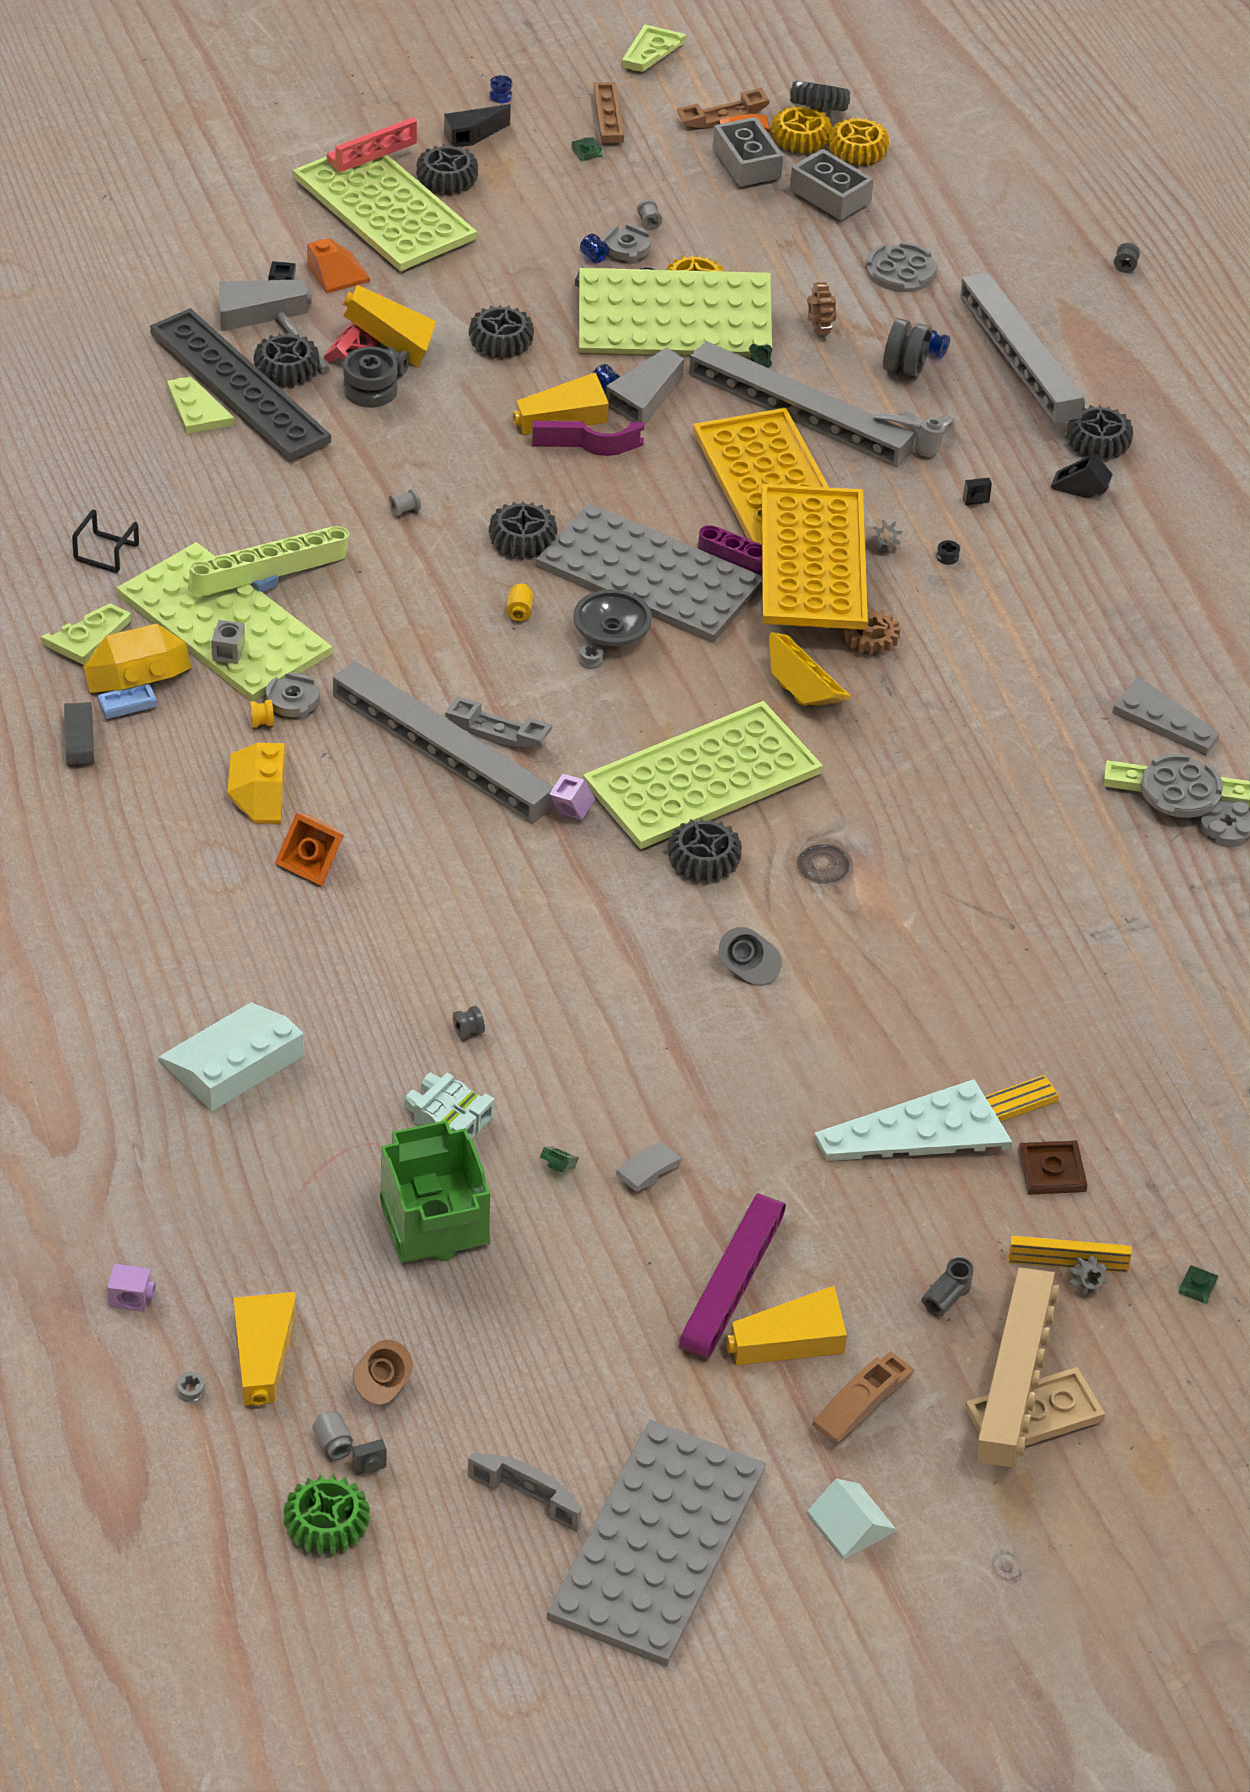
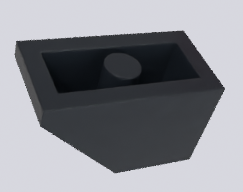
[1051,453,1113,498]

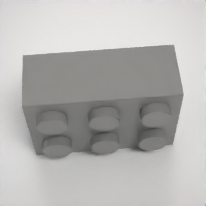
[713,117,783,187]
[789,148,874,221]

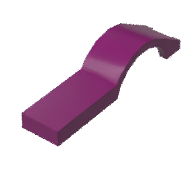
[532,421,645,456]

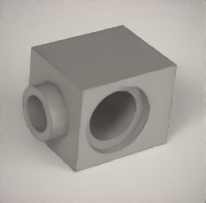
[211,620,245,664]

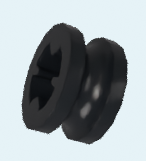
[936,540,960,565]

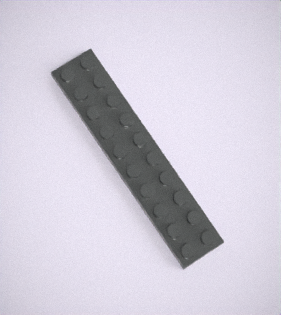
[150,308,331,461]

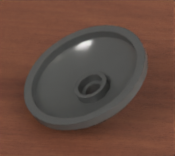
[573,589,652,647]

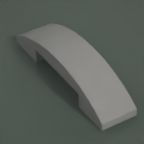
[445,696,553,747]
[468,1454,581,1532]

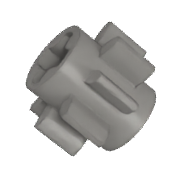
[871,520,903,551]
[1069,1256,1108,1294]

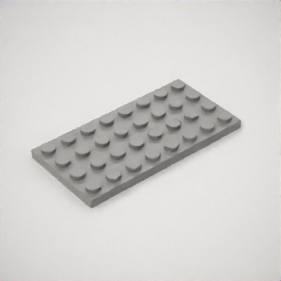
[536,503,762,643]
[547,1420,766,1667]

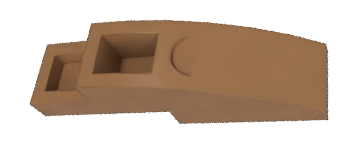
[812,1351,914,1444]

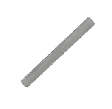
[276,312,330,374]

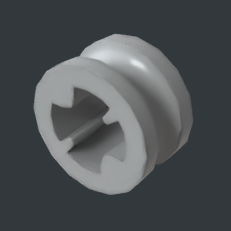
[579,643,603,669]
[176,1372,205,1402]

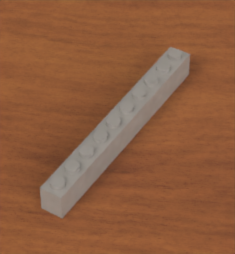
[960,272,1085,423]
[689,341,914,467]
[333,661,554,824]

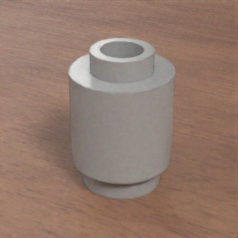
[312,1411,353,1460]

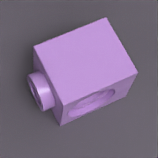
[549,774,595,820]
[107,1264,156,1312]

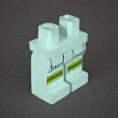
[404,1072,495,1139]

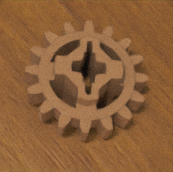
[807,282,837,335]
[843,608,900,655]

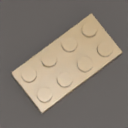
[965,1367,1105,1446]

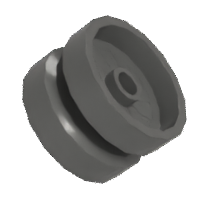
[883,318,932,378]
[343,347,398,408]

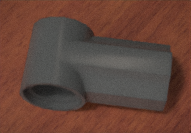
[922,1257,974,1316]

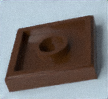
[1018,1140,1088,1195]

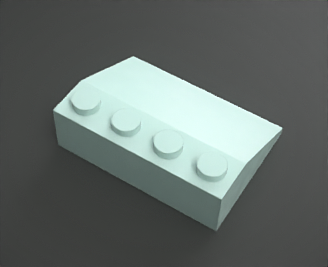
[158,1002,304,1112]

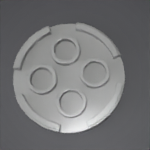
[867,242,937,292]
[1141,754,1223,818]

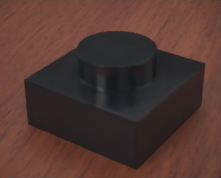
[963,477,992,506]

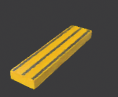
[985,1075,1059,1122]
[1008,1236,1132,1273]

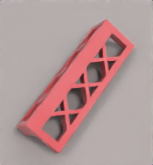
[327,118,417,173]
[323,293,384,364]

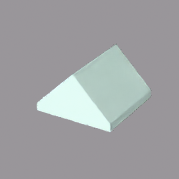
[807,1479,896,1560]

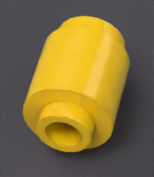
[506,583,534,621]

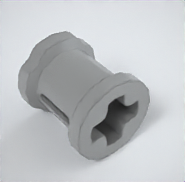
[637,199,662,230]
[389,488,421,517]

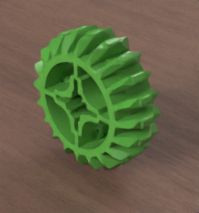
[283,1474,370,1556]

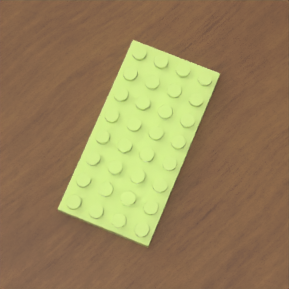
[293,155,477,271]
[579,268,772,358]
[116,542,332,701]
[583,701,823,850]

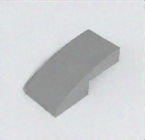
[615,1142,682,1191]

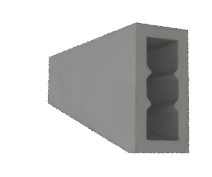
[219,279,311,331]
[606,347,684,425]

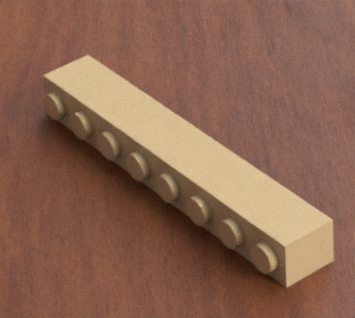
[978,1267,1060,1468]

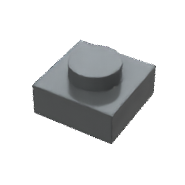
[352,1439,387,1476]

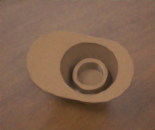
[353,1339,413,1405]

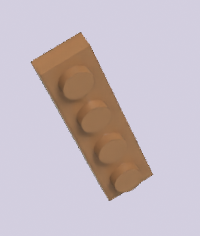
[593,82,624,144]

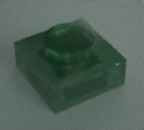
[572,137,602,162]
[539,1146,579,1172]
[1179,1265,1219,1304]

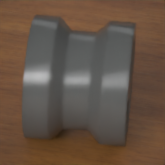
[1114,243,1140,273]
[387,347,410,375]
[453,1006,485,1039]

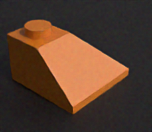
[307,238,370,293]
[275,813,344,886]

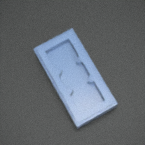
[97,683,157,719]

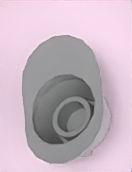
[718,927,782,985]

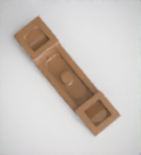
[677,88,769,128]

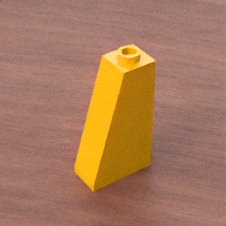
[343,285,436,367]
[513,373,609,435]
[726,1286,847,1365]
[234,1292,296,1406]

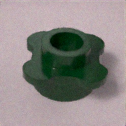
[749,344,773,368]

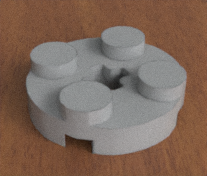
[604,225,651,264]
[266,673,320,720]
[1200,801,1250,847]

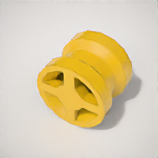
[250,700,274,728]

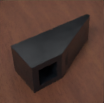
[444,104,511,147]

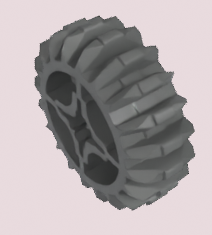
[789,81,850,112]
[416,144,478,195]
[469,305,534,358]
[254,333,320,387]
[1066,405,1133,460]
[489,501,557,559]
[668,818,742,884]

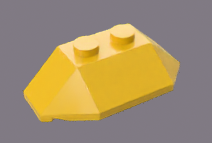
[83,623,192,693]
[769,632,851,706]
[227,743,286,824]

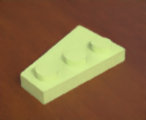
[622,24,686,72]
[167,377,234,434]
[41,603,132,665]

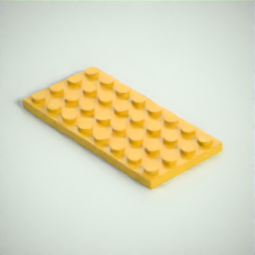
[692,408,829,545]
[761,484,868,630]

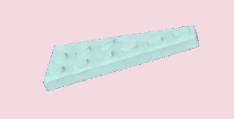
[815,1079,1012,1161]

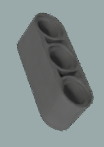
[64,702,94,765]

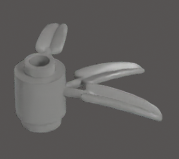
[873,412,954,457]

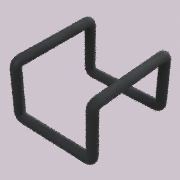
[72,509,139,572]

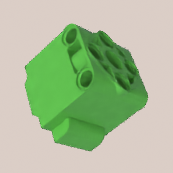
[380,1120,490,1263]

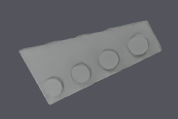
[1113,676,1220,756]

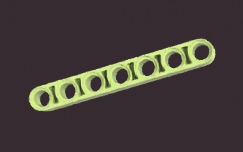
[188,526,349,596]

